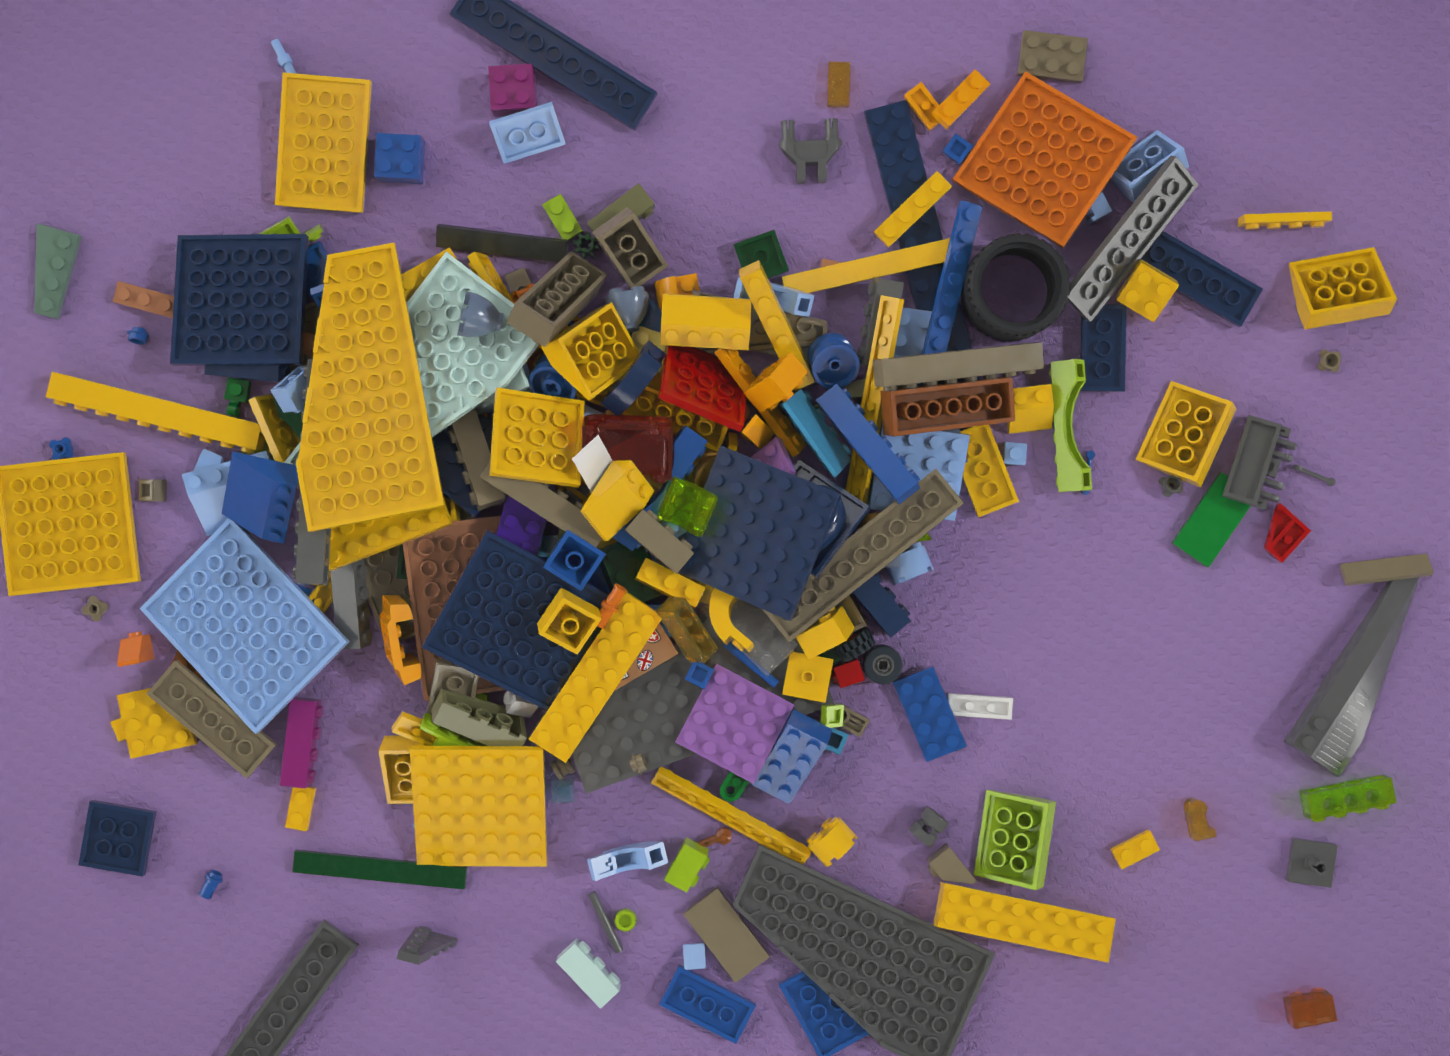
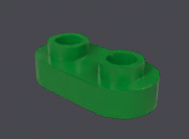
[720,771,749,802]

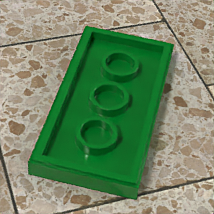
[1171,472,1251,568]

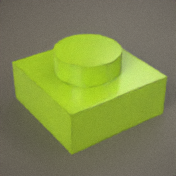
[821,703,844,728]

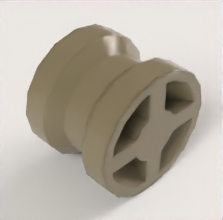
[550,758,576,780]

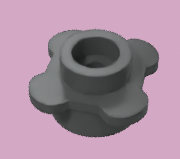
[1158,475,1183,497]

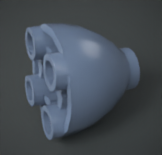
[605,286,649,333]
[457,291,504,338]

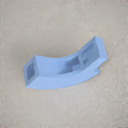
[733,278,815,317]
[587,841,668,881]

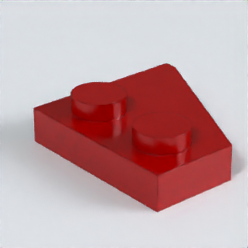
[1264,503,1311,563]

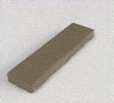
[1339,554,1434,586]

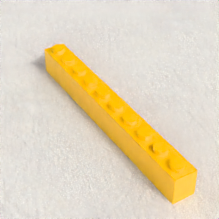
[46,372,265,454]

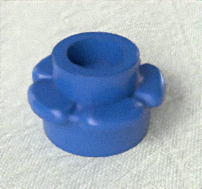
[127,327,149,345]

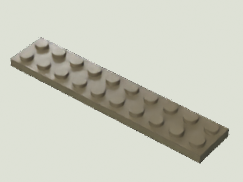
[763,469,964,642]

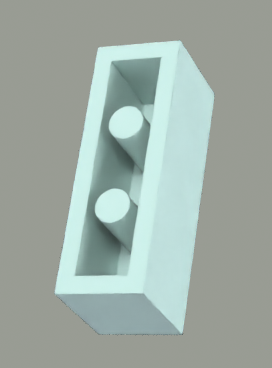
[556,938,621,1009]

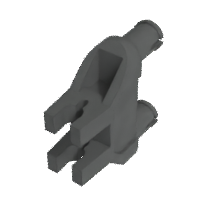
[779,118,842,184]

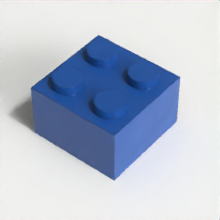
[374,133,425,184]

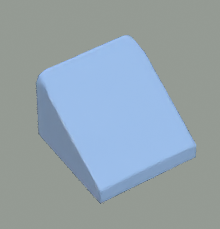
[194,449,224,471]
[683,943,706,970]

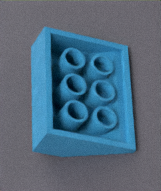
[779,389,851,477]

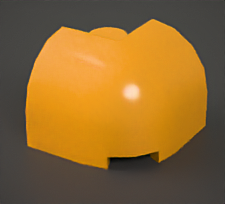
[654,273,700,313]

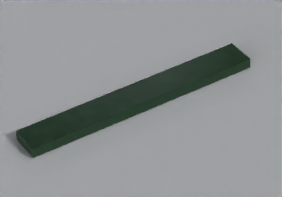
[292,849,468,890]

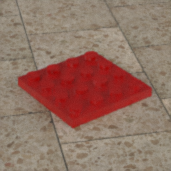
[659,345,746,432]

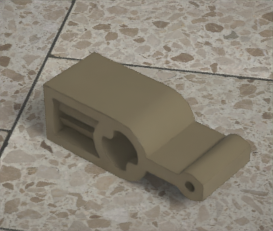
[840,703,870,737]

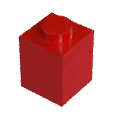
[831,658,865,689]

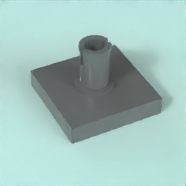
[1286,837,1338,888]

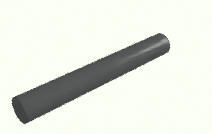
[588,891,623,953]

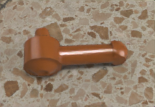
[697,826,732,847]

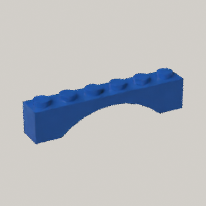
[612,426,708,551]

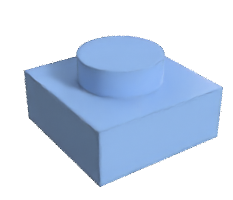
[1003,442,1027,466]

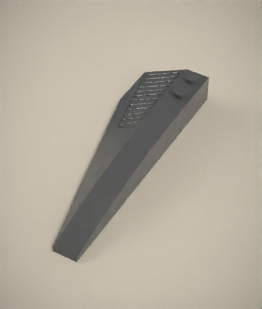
[1284,577,1419,777]

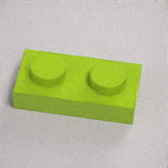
[542,193,583,242]

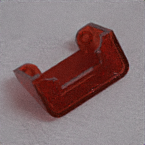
[582,414,673,483]

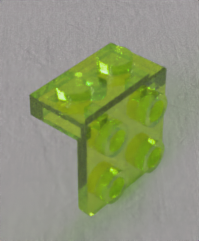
[657,476,718,537]

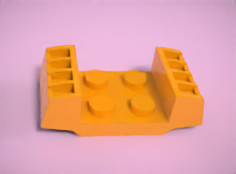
[379,595,421,685]

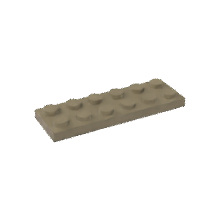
[147,660,278,779]

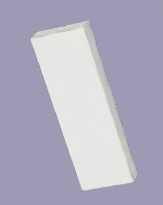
[947,693,1013,720]

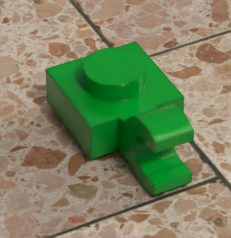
[224,378,252,417]

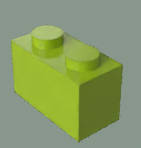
[664,837,710,893]

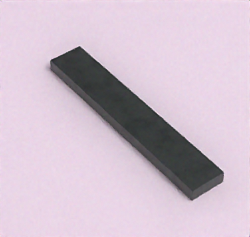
[436,224,567,262]

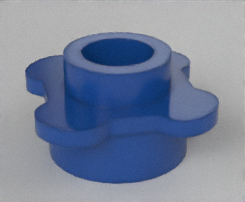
[49,437,74,460]

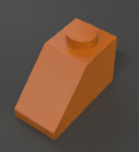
[117,631,155,667]

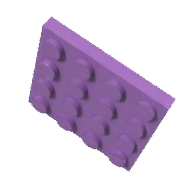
[675,664,794,784]

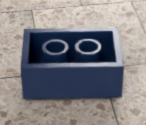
[852,573,911,638]

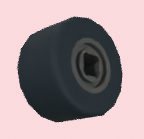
[862,644,903,685]

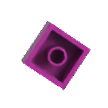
[488,64,537,117]

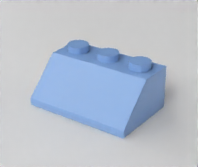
[1111,130,1189,203]

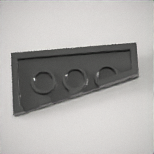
[396,926,457,965]

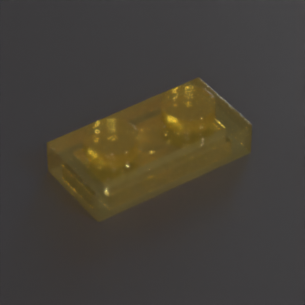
[827,61,850,108]

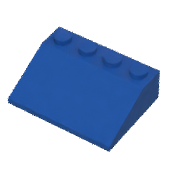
[221,452,298,543]

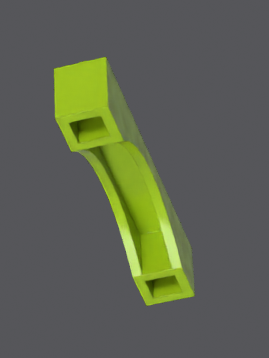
[1049,359,1092,492]

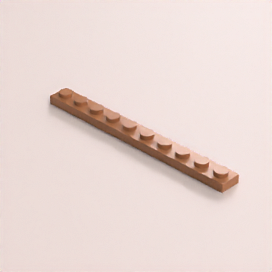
[113,281,315,357]

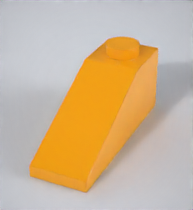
[741,414,775,450]

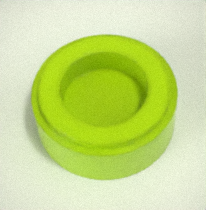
[615,908,637,932]

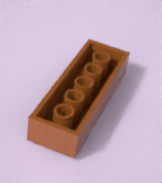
[880,377,1015,436]

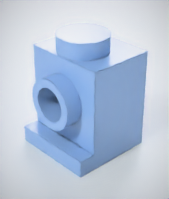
[1086,192,1112,225]

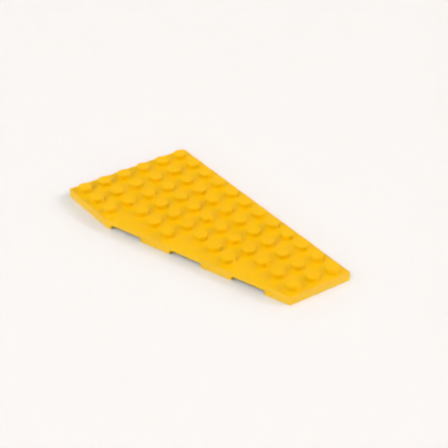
[296,243,445,532]

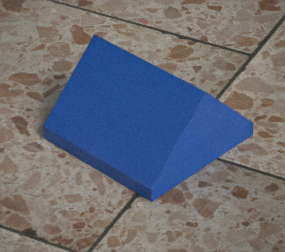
[543,530,606,591]

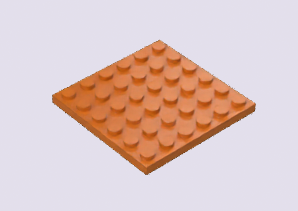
[952,71,1137,249]

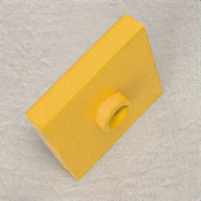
[782,651,834,703]

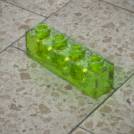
[1299,774,1397,822]

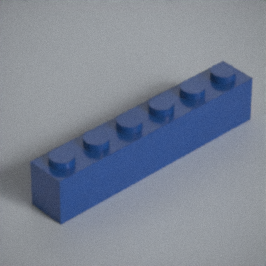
[816,384,920,504]

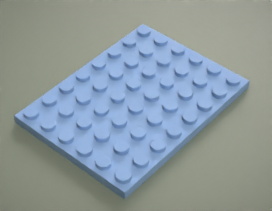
[140,518,350,734]

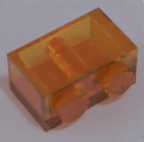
[1283,988,1338,1029]

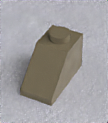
[927,843,976,884]

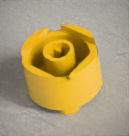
[806,817,858,867]

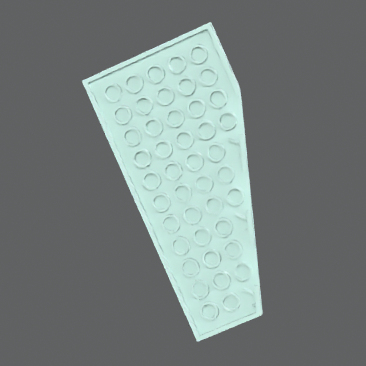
[284,252,539,465]

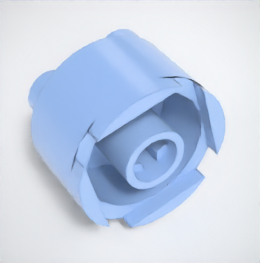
[885,542,934,586]

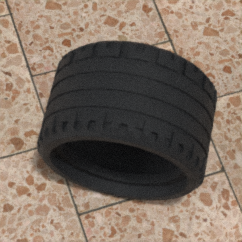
[961,233,1071,342]

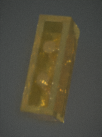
[655,597,718,663]

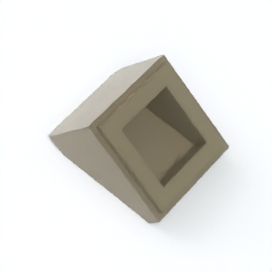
[139,479,167,501]

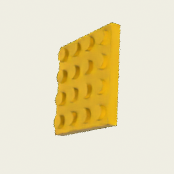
[489,387,585,488]

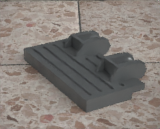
[1222,415,1297,510]

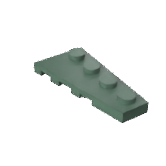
[34,223,82,320]

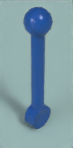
[1081,450,1095,495]

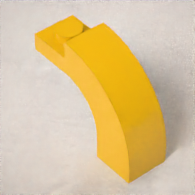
[709,588,755,653]

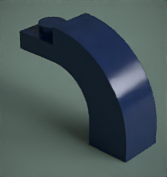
[601,341,665,417]

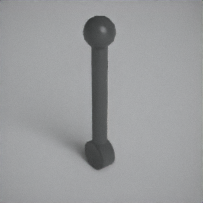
[1293,464,1336,486]

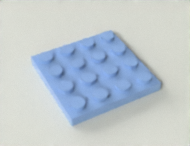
[869,422,970,521]

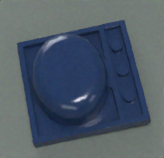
[794,460,870,578]

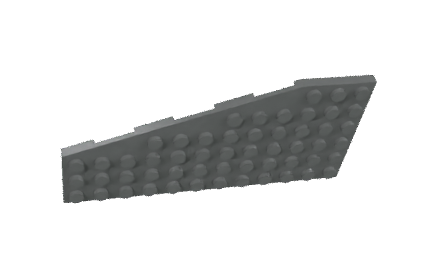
[572,599,835,793]
[732,844,995,1056]

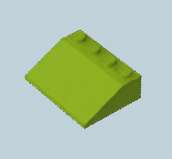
[974,790,1056,890]

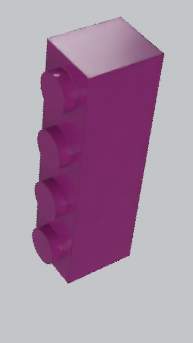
[280,697,323,789]

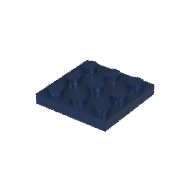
[78,800,157,877]

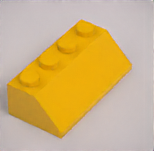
[660,294,751,350]

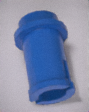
[198,870,223,899]

